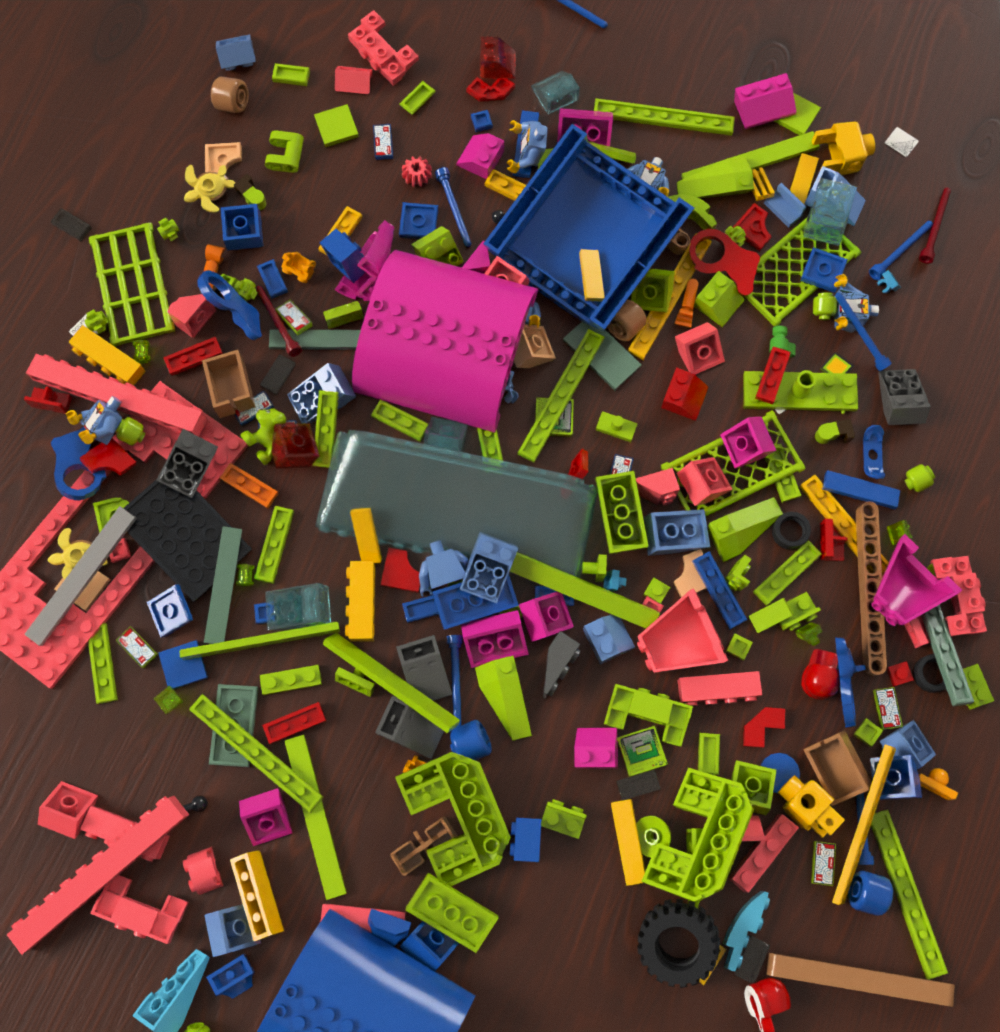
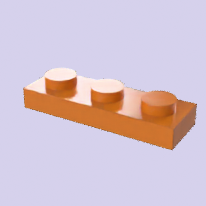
[220,463,279,509]

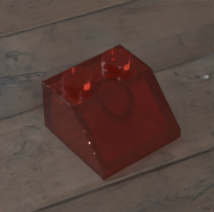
[480,36,516,78]
[271,423,320,469]

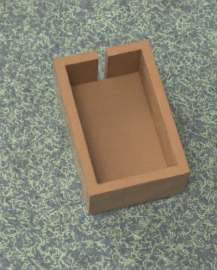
[202,350,256,418]
[803,730,872,806]

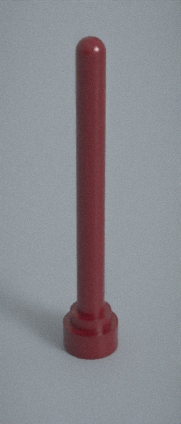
[919,187,951,264]
[256,286,302,357]

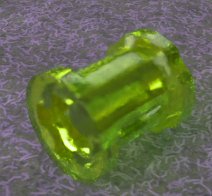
[133,340,151,364]
[236,564,254,586]

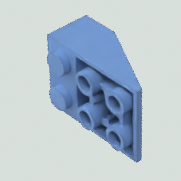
[805,166,866,226]
[287,363,356,426]
[460,532,518,603]

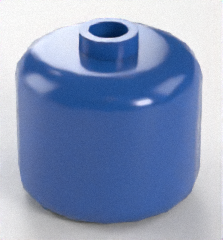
[450,719,492,761]
[848,871,893,916]

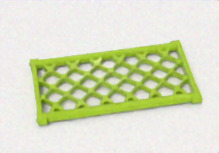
[735,209,861,326]
[661,410,806,516]

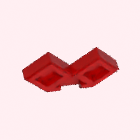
[466,75,515,102]
[743,707,785,748]

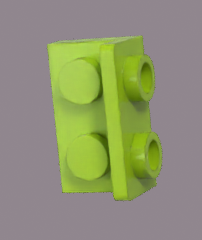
[323,301,364,329]
[725,555,751,591]
[779,592,821,631]
[963,664,994,709]
[541,799,587,839]

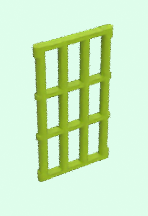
[89,223,176,346]

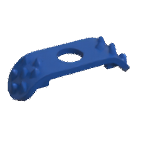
[863,425,885,479]

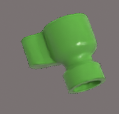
[769,325,796,357]

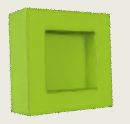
[643,577,670,604]
[725,634,753,661]
[854,718,883,747]

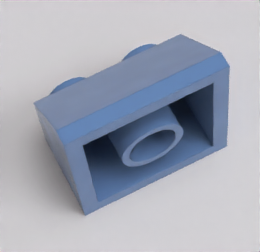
[216,34,256,70]
[583,614,635,665]
[880,720,936,769]
[204,904,261,957]

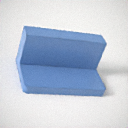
[764,183,806,228]

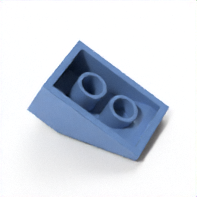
[643,510,710,556]

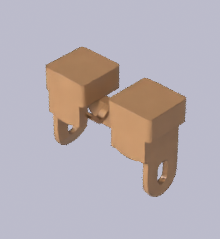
[390,817,458,876]

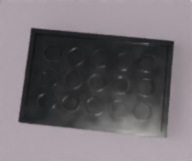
[124,480,252,602]

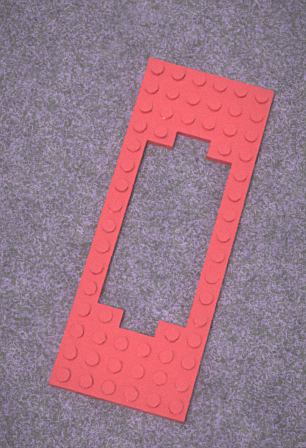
[0,381,248,689]

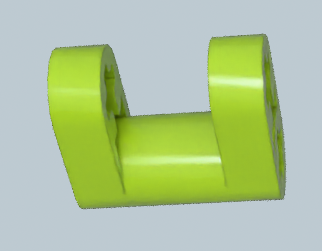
[265,131,304,173]

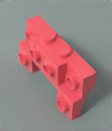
[348,10,419,86]
[931,556,987,637]
[90,875,189,944]

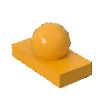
[919,768,958,800]

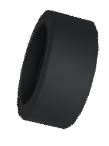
[772,512,811,550]
[913,654,946,693]

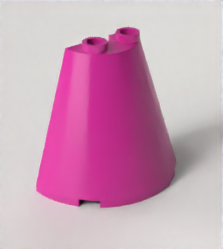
[335,220,395,301]
[871,534,962,626]

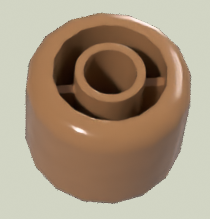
[211,77,249,113]
[607,300,647,341]

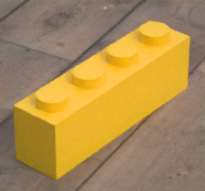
[69,325,146,385]
[345,561,375,642]
[230,850,284,941]

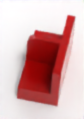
[24,386,72,414]
[820,518,848,561]

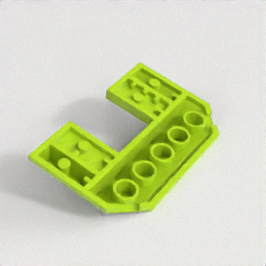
[395,752,511,886]
[641,768,754,903]

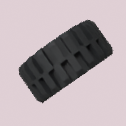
[637,899,720,988]

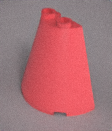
[637,588,728,672]

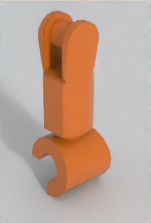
[204,244,226,289]
[674,279,699,328]

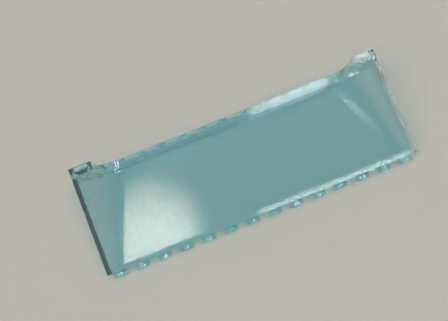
[315,430,598,578]

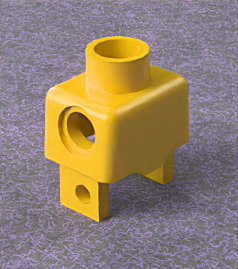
[812,122,875,175]
[778,775,845,838]

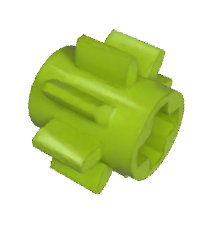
[157,218,180,241]
[724,226,746,247]
[234,278,258,302]
[84,309,108,334]

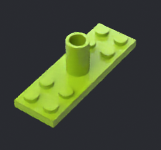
[743,370,858,411]

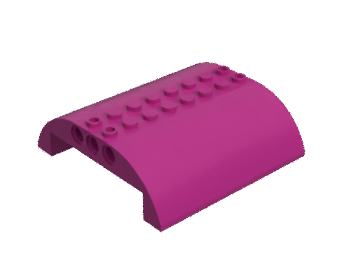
[352,250,538,433]

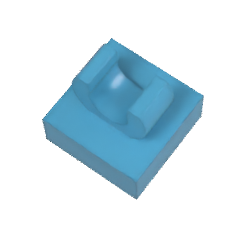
[877,270,901,294]
[603,569,626,592]

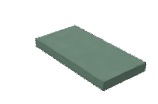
[563,322,641,391]
[209,684,259,767]

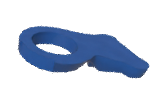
[197,270,262,341]
[51,427,106,501]
[835,637,866,728]

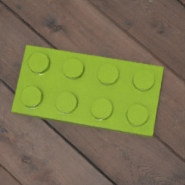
[406,873,498,953]

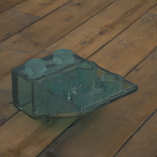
[804,178,857,246]
[265,583,331,630]

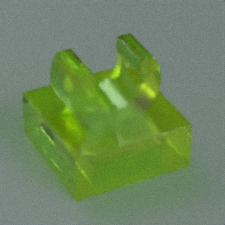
[887,520,913,545]
[795,622,822,646]
[153,685,183,715]

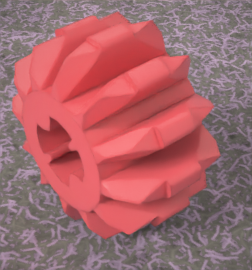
[402,156,432,188]

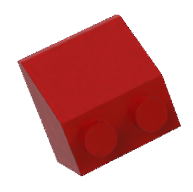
[661,367,709,421]

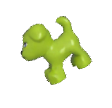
[240,408,295,465]

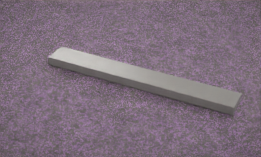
[24,506,137,646]

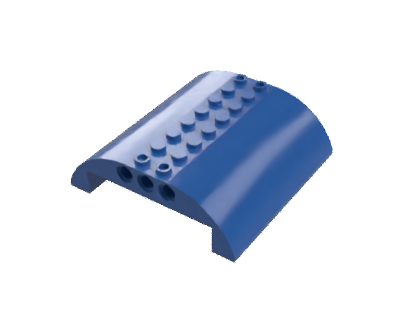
[483,124,694,330]
[257,909,476,1032]

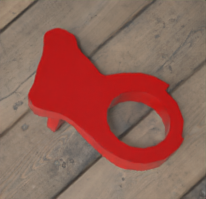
[689,229,760,296]

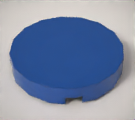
[760,753,800,794]

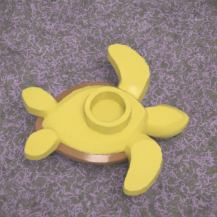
[184,165,235,213]
[48,528,108,580]

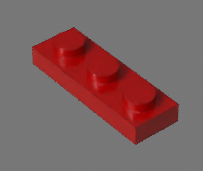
[163,337,223,376]
[755,346,791,404]
[262,702,326,744]

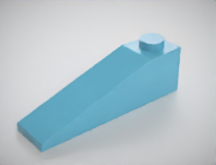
[132,949,210,1032]

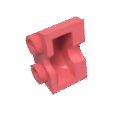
[183,847,223,895]

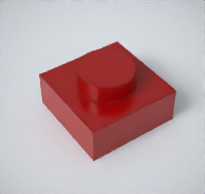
[886,661,914,687]

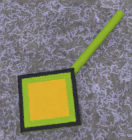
[820,352,853,414]

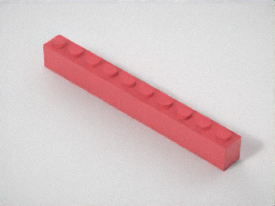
[26,354,207,437]
[7,796,189,955]

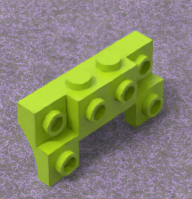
[604,684,693,747]

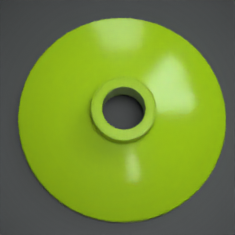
[637,816,671,858]

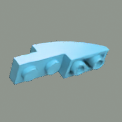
[722,891,770,972]

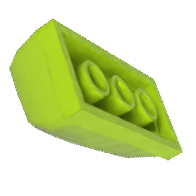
[595,471,649,554]

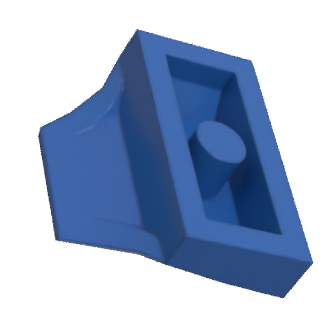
[368,909,411,946]
[206,954,254,998]

